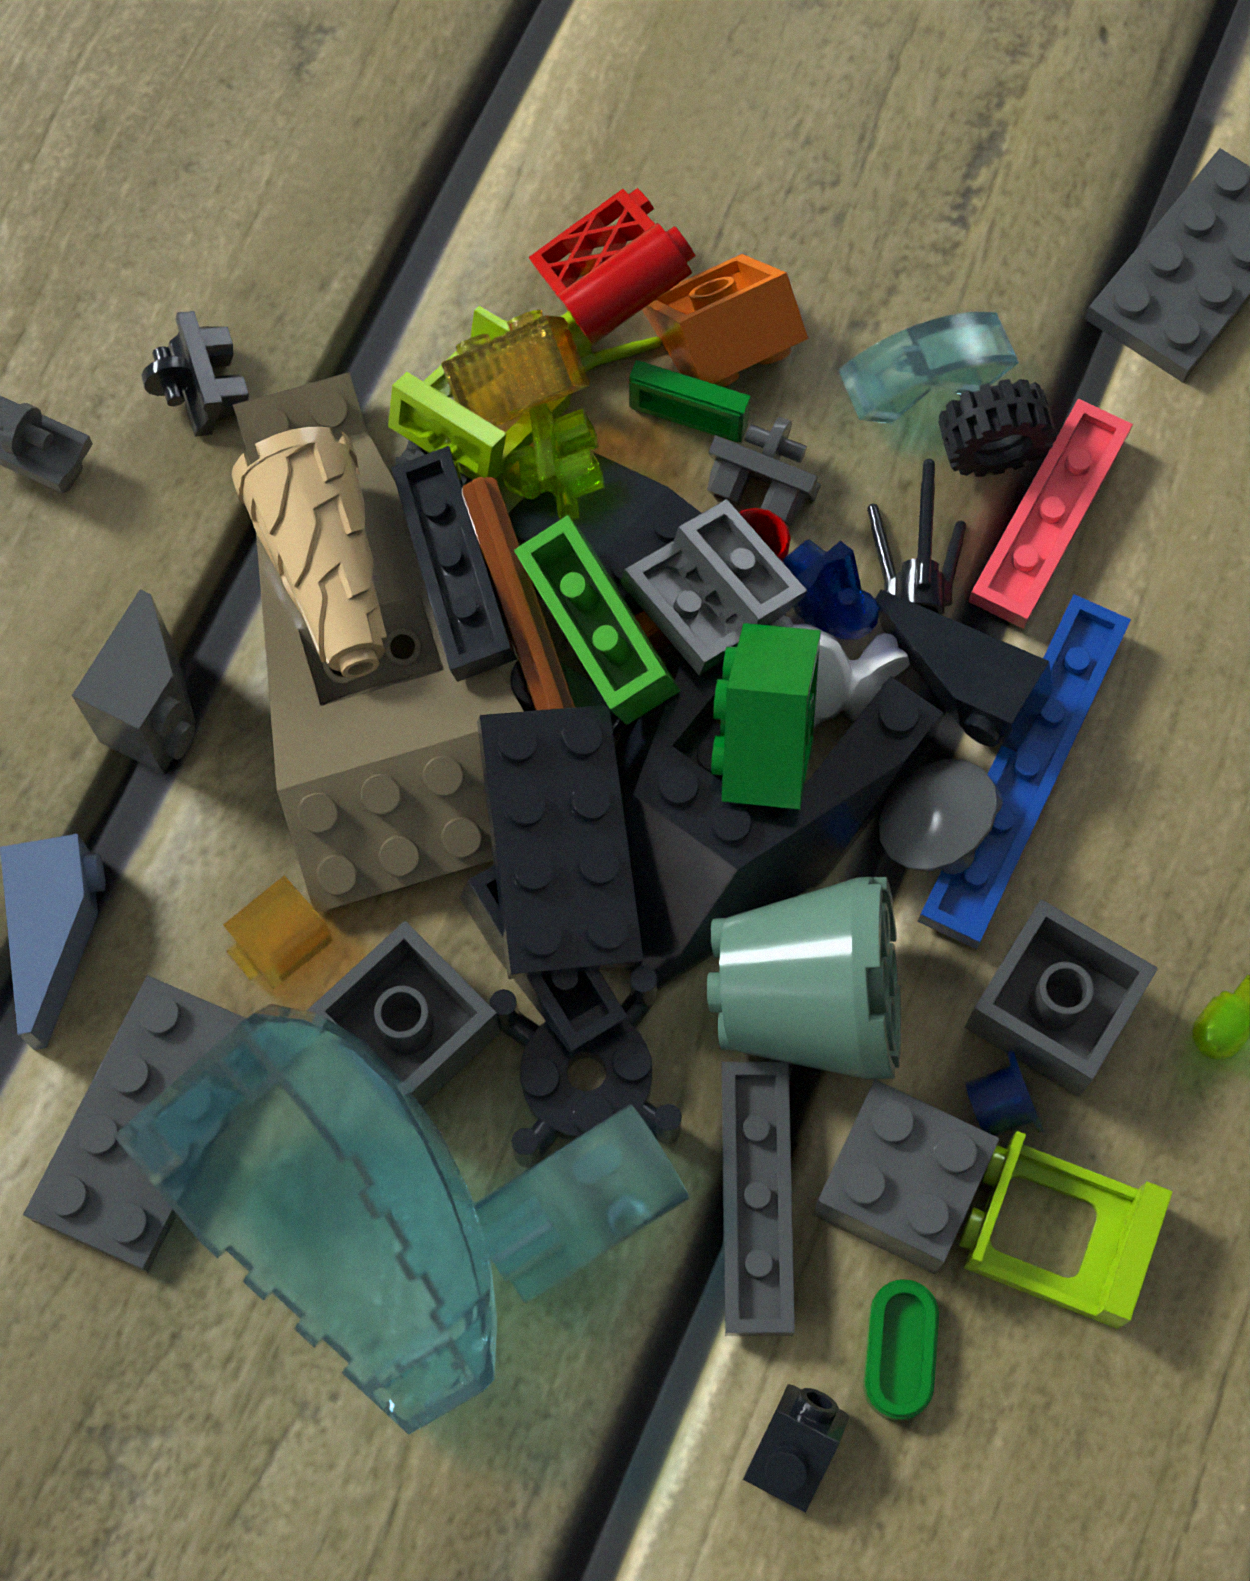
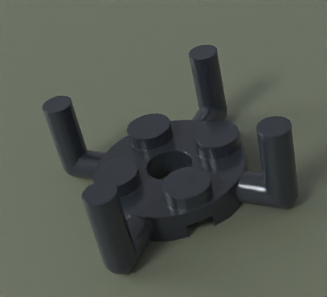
[490,966,682,1168]

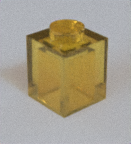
[223,875,333,990]

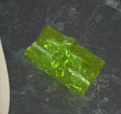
[502,403,605,520]

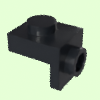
[742,1384,850,1513]

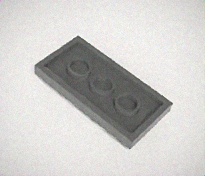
[1085,148,1250,383]
[23,975,268,1273]

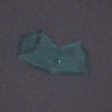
[838,312,1019,424]

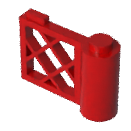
[528,188,695,345]

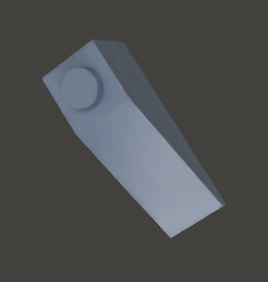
[0,834,105,1050]

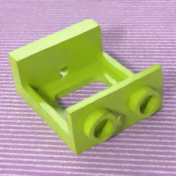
[388,305,577,480]
[959,1131,1173,1329]

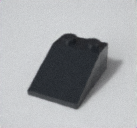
[508,444,702,616]

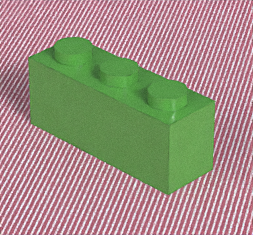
[514,515,681,725]

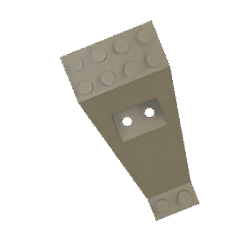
[233,372,524,914]

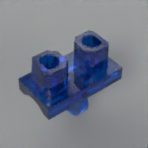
[783,539,879,640]

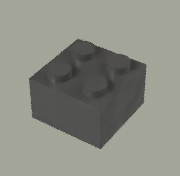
[964,899,1158,1097]
[306,921,501,1123]
[812,1079,1000,1274]

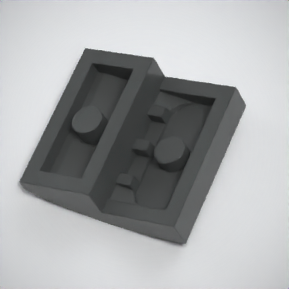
[620,499,807,676]

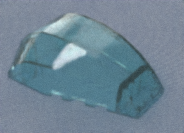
[114,1004,497,1434]

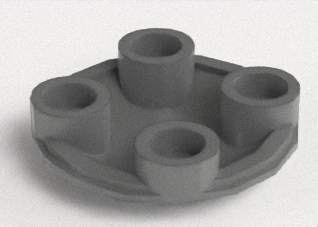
[878,759,1003,875]

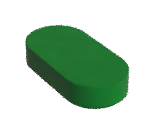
[863,1279,939,1421]

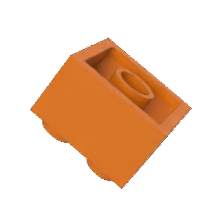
[642,254,808,387]

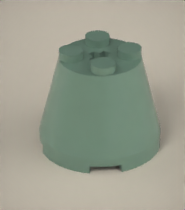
[707,877,901,1080]

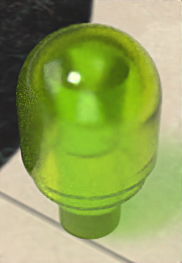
[1192,975,1250,1060]

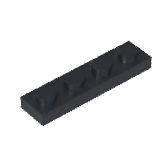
[391,446,517,682]

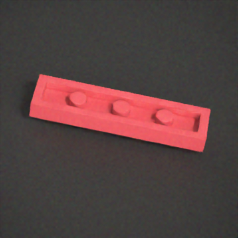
[968,399,1133,629]

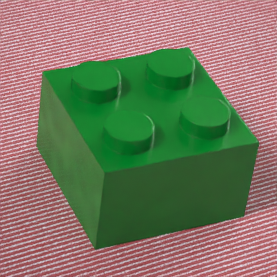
[711,623,821,810]

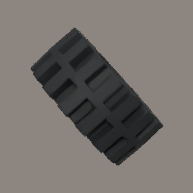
[938,379,1057,477]

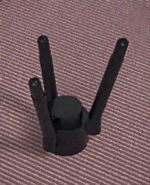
[867,459,966,615]

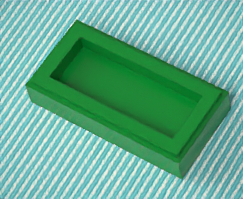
[629,360,751,443]

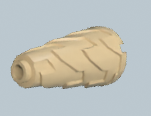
[231,427,387,678]

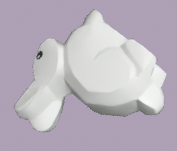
[771,615,910,729]

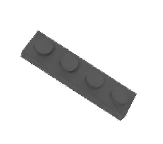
[721,1062,795,1336]

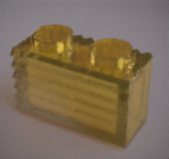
[441,310,590,427]

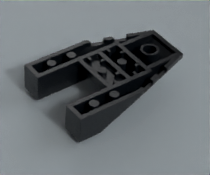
[615,613,943,991]

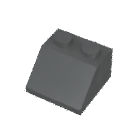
[72,589,196,774]

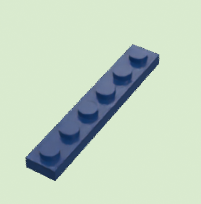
[918,594,1131,949]

